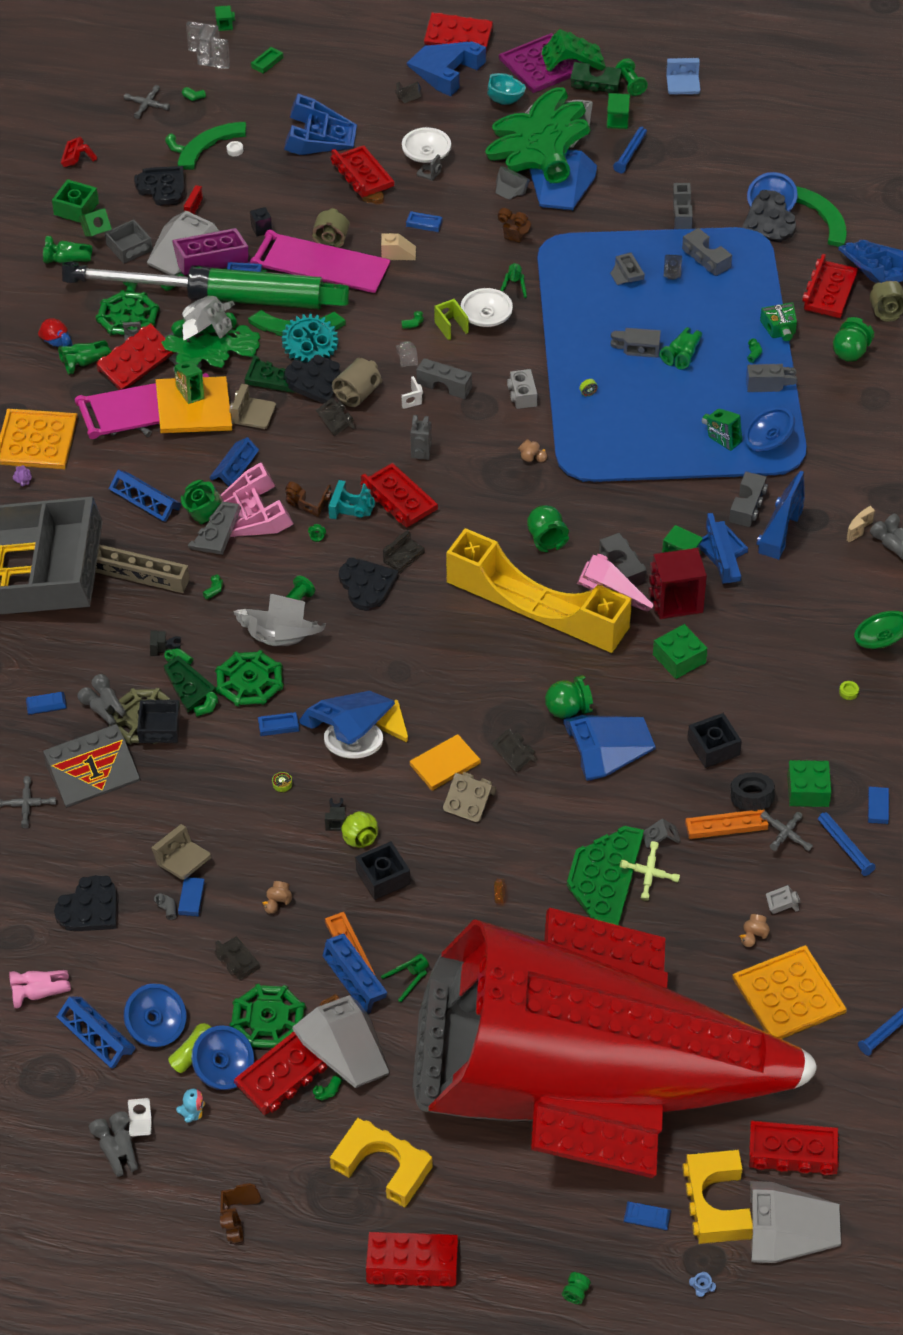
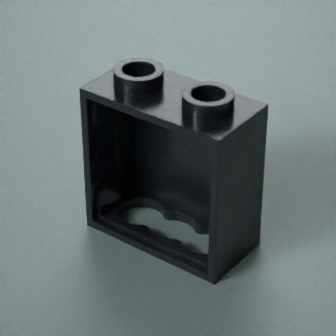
[137,699,180,743]

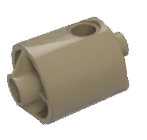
[332,358,383,407]

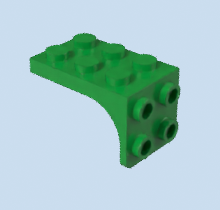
[542,29,606,72]

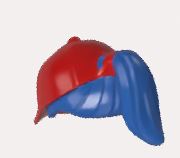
[38,318,72,347]

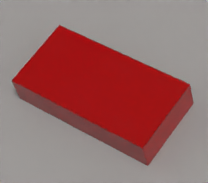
[184,185,203,214]

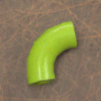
[168,1023,211,1073]

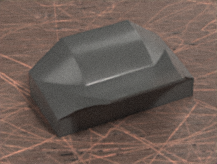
[495,166,530,200]
[610,253,645,285]

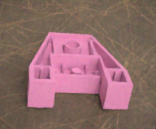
[221,463,293,537]
[577,554,653,612]

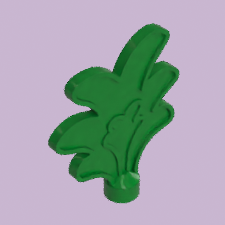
[485,87,591,183]

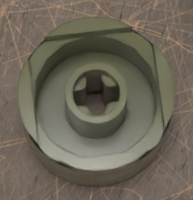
[312,208,350,248]
[870,281,903,321]

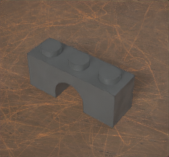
[673,183,692,229]
[682,228,732,276]
[416,358,472,399]
[729,471,768,527]
[599,533,647,586]

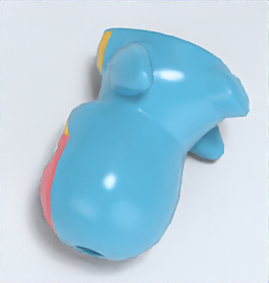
[177,1089,205,1123]

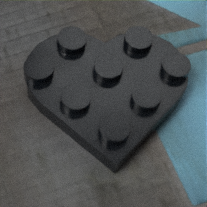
[134,166,184,206]
[742,190,796,242]
[283,355,340,405]
[338,557,399,611]
[54,875,117,931]

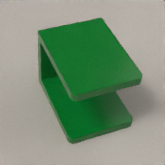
[607,93,630,129]
[79,208,112,237]
[662,525,703,556]

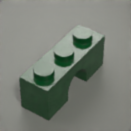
[571,62,622,94]

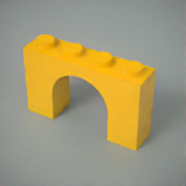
[330,1118,432,1208]
[682,1150,753,1244]

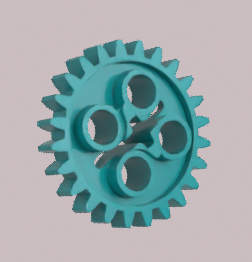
[282,314,338,363]

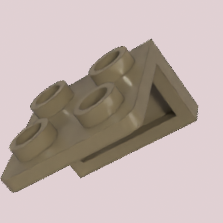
[229,384,276,429]
[443,772,497,822]
[151,824,211,879]

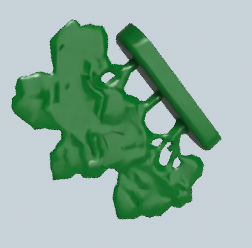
[161,313,261,368]

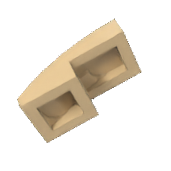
[847,506,875,542]

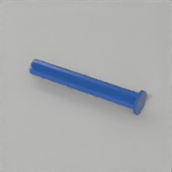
[613,127,647,173]
[818,812,876,876]
[858,1008,903,1056]

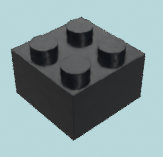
[687,713,742,768]
[355,841,411,900]

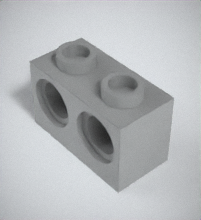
[507,369,537,409]

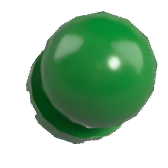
[833,317,874,362]
[527,505,569,552]
[545,675,593,719]

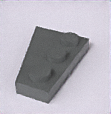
[188,502,241,555]

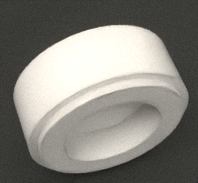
[227,141,243,156]

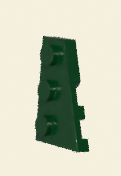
[244,355,296,393]
[164,656,216,713]

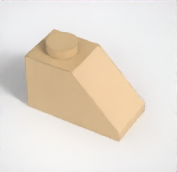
[381,233,416,260]

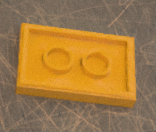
[410,734,480,791]

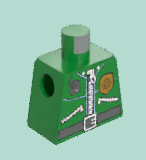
[760,302,797,341]
[174,361,204,404]
[702,409,742,451]

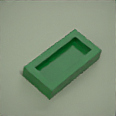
[251,47,283,74]

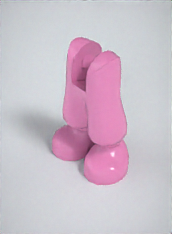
[9,970,71,1009]

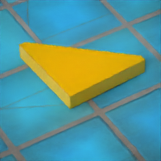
[376,700,408,743]

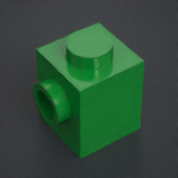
[215,5,235,31]

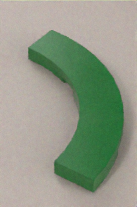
[177,122,246,170]
[796,186,846,247]
[248,310,346,338]

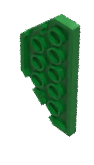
[567,826,644,925]

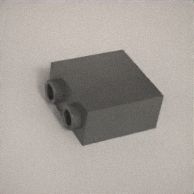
[105,219,152,264]

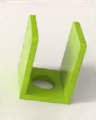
[434,299,468,340]

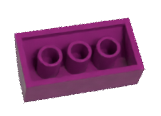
[172,228,248,275]

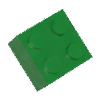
[52,179,99,223]
[653,624,708,679]
[787,760,831,807]

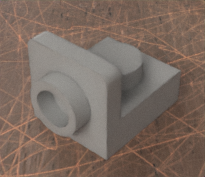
[766,885,800,914]

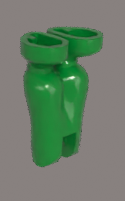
[43,236,93,263]
[659,327,702,369]
[58,340,112,375]

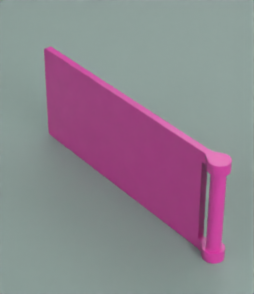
[249,230,390,293]
[75,373,209,439]

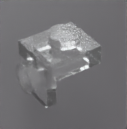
[396,341,418,367]

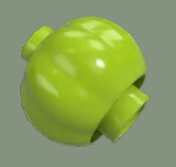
[341,811,378,848]

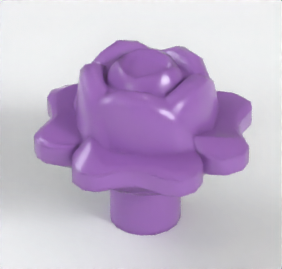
[13,465,32,487]

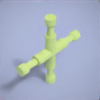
[620,841,680,901]

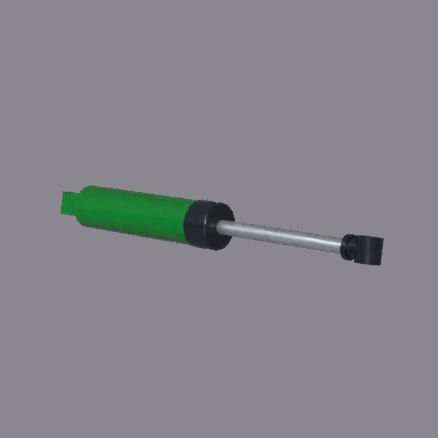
[62,262,349,310]

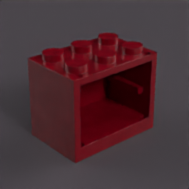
[648,548,707,619]

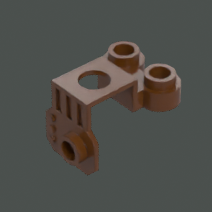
[497,208,531,243]
[285,481,333,517]
[220,1183,261,1243]

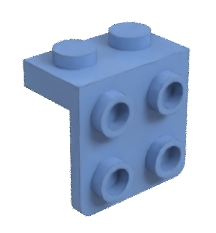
[666,58,700,95]

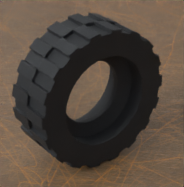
[731,772,775,811]

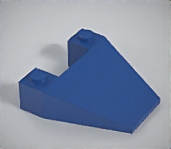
[407,41,486,96]
[284,94,357,155]
[757,471,805,560]

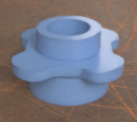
[689,1272,716,1297]

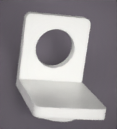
[402,376,423,409]
[128,1098,152,1136]

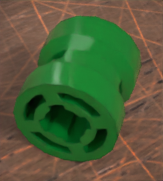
[562,1272,591,1304]

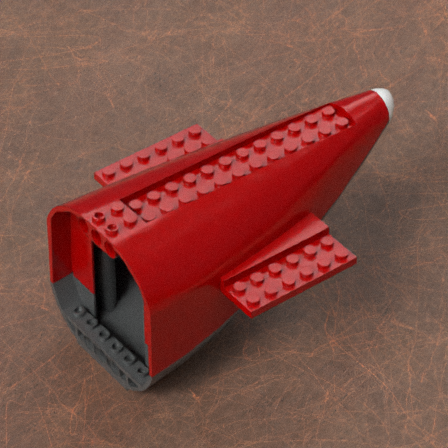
[412,908,817,1178]

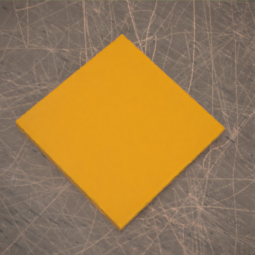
[156,376,232,433]
[0,409,78,469]
[732,945,847,1039]

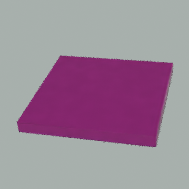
[499,33,582,93]

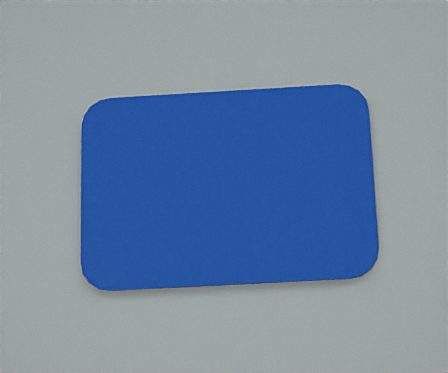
[537,227,807,482]

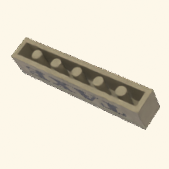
[95,545,190,593]

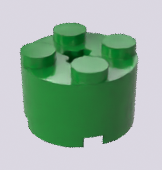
[181,480,223,524]

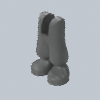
[870,513,903,560]
[77,674,126,726]
[89,1111,138,1177]

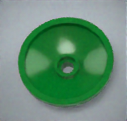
[854,611,903,649]

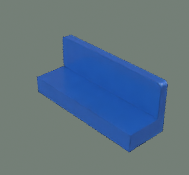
[209,437,259,487]

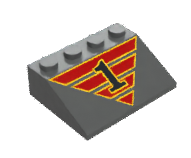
[43,724,140,808]

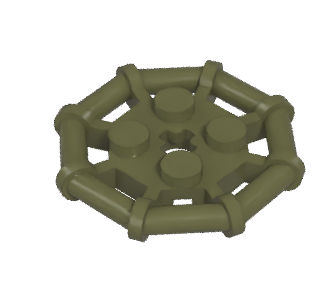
[109,688,170,745]

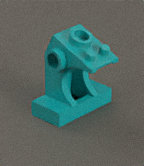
[329,480,375,519]

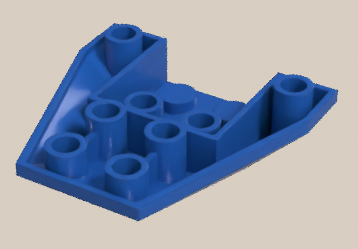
[530,150,597,210]
[839,240,903,283]
[299,691,395,744]
[563,715,656,781]

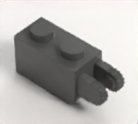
[610,328,661,358]
[746,364,798,392]
[410,415,432,460]

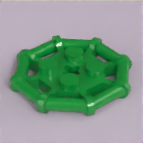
[95,290,160,335]
[215,650,284,707]
[229,983,306,1048]

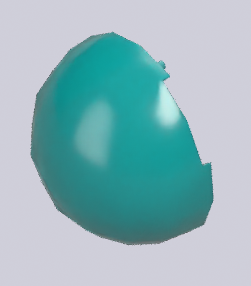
[487,73,526,105]

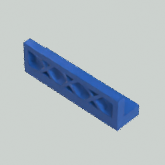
[109,470,182,522]
[706,513,741,584]
[322,934,387,1014]
[56,996,136,1068]

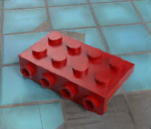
[424,13,493,50]
[330,145,394,198]
[802,254,858,318]
[97,323,175,390]
[360,463,438,528]
[234,1031,329,1115]
[749,1121,838,1175]
[366,1232,458,1287]

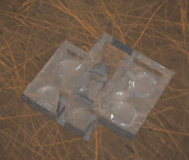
[186,21,230,69]

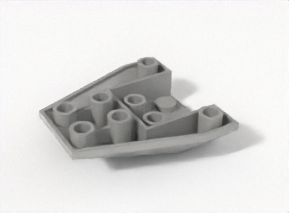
[147,211,219,276]
[292,995,389,1088]
[750,1181,841,1263]

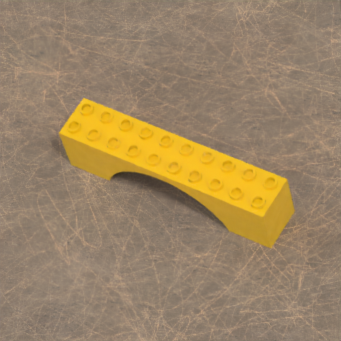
[446,528,632,653]

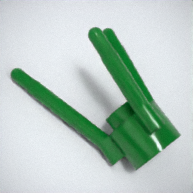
[500,263,527,298]
[381,954,429,1002]

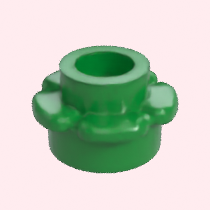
[308,524,326,541]

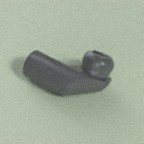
[154,893,176,920]

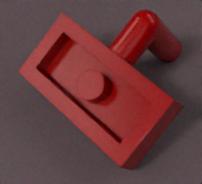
[60,136,97,167]

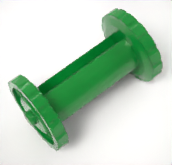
[615,58,648,96]
[286,575,315,600]

